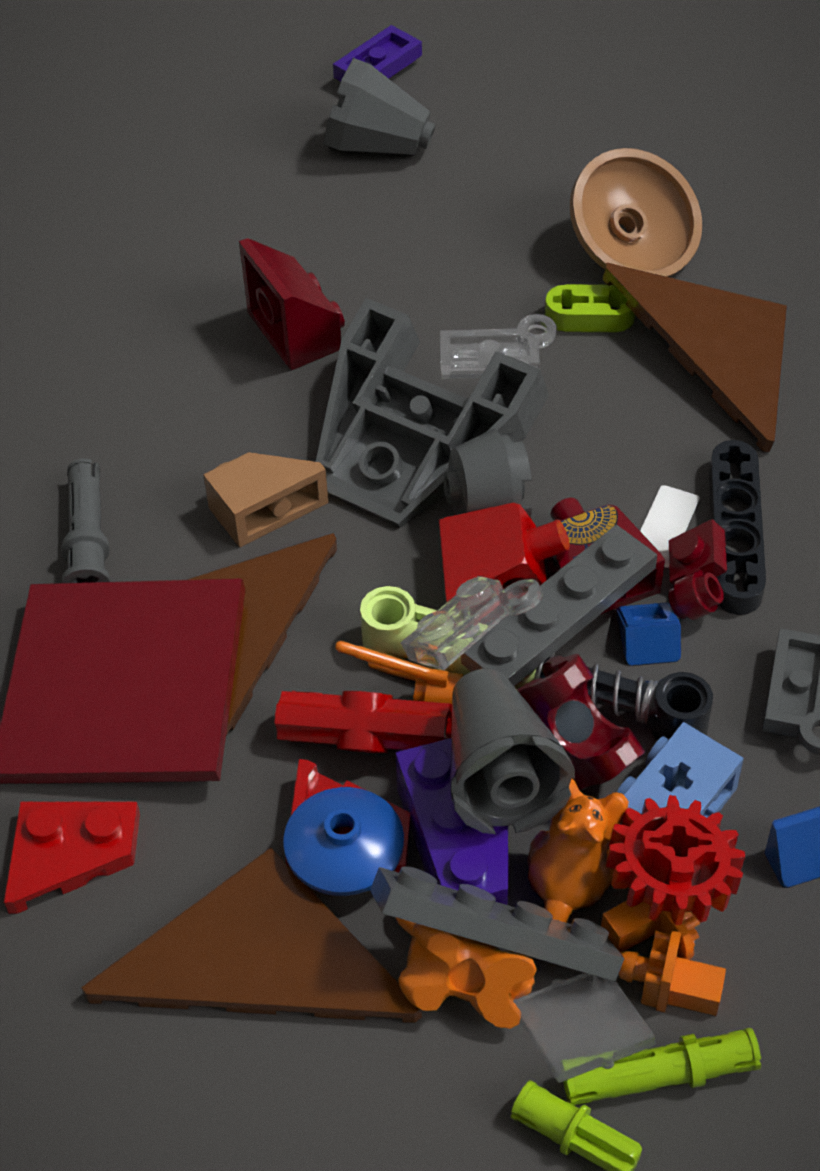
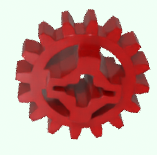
[606,795,745,925]

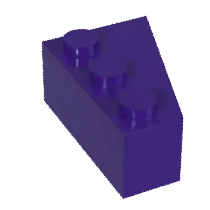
[396,738,508,905]

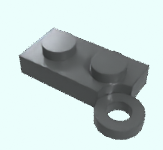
[762,628,820,755]

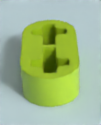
[545,284,635,332]

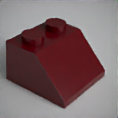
[239,238,345,371]

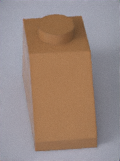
[203,452,329,548]

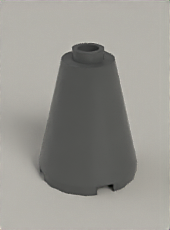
[451,669,575,834]

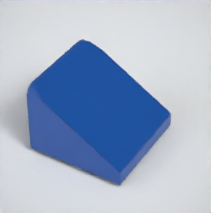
[616,602,681,665]
[764,806,820,888]

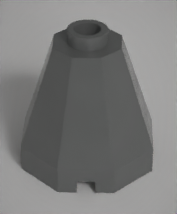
[323,58,436,155]

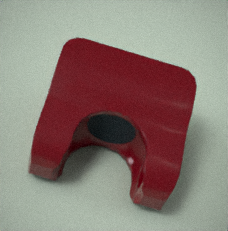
[517,654,645,790]

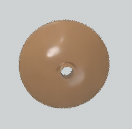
[570,148,702,277]

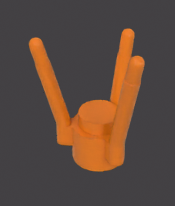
[335,641,463,704]

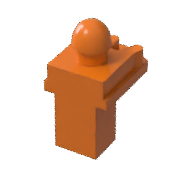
[601,901,700,960]
[618,930,726,1016]

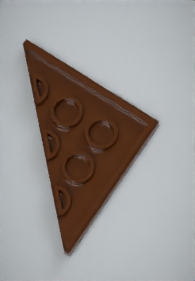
[602,263,787,452]
[187,533,337,736]
[81,848,422,1023]

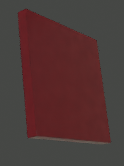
[0,578,246,784]

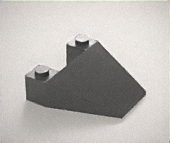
[316,298,549,528]

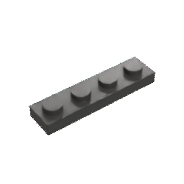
[461,524,657,686]
[370,866,625,981]

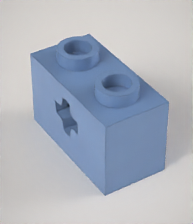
[617,722,744,825]

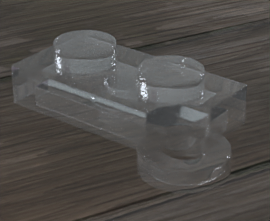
[440,314,557,379]
[400,576,544,670]

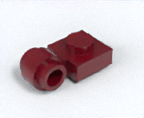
[668,519,727,620]

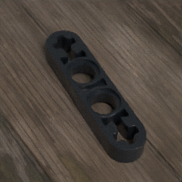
[709,440,766,615]

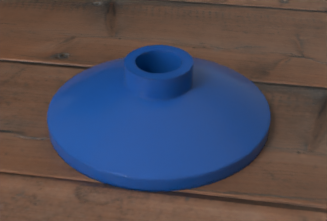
[284,787,404,896]

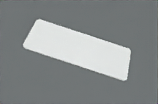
[640,485,700,568]

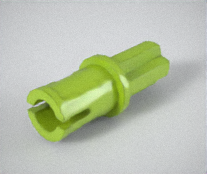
[510,1080,642,1171]

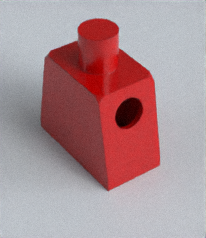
[439,503,570,624]

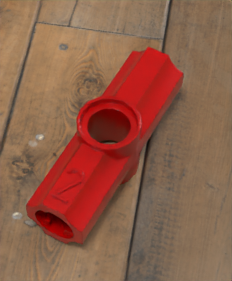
[275,690,452,754]

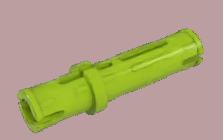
[561,1027,761,1106]

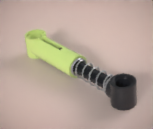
[360,586,713,741]

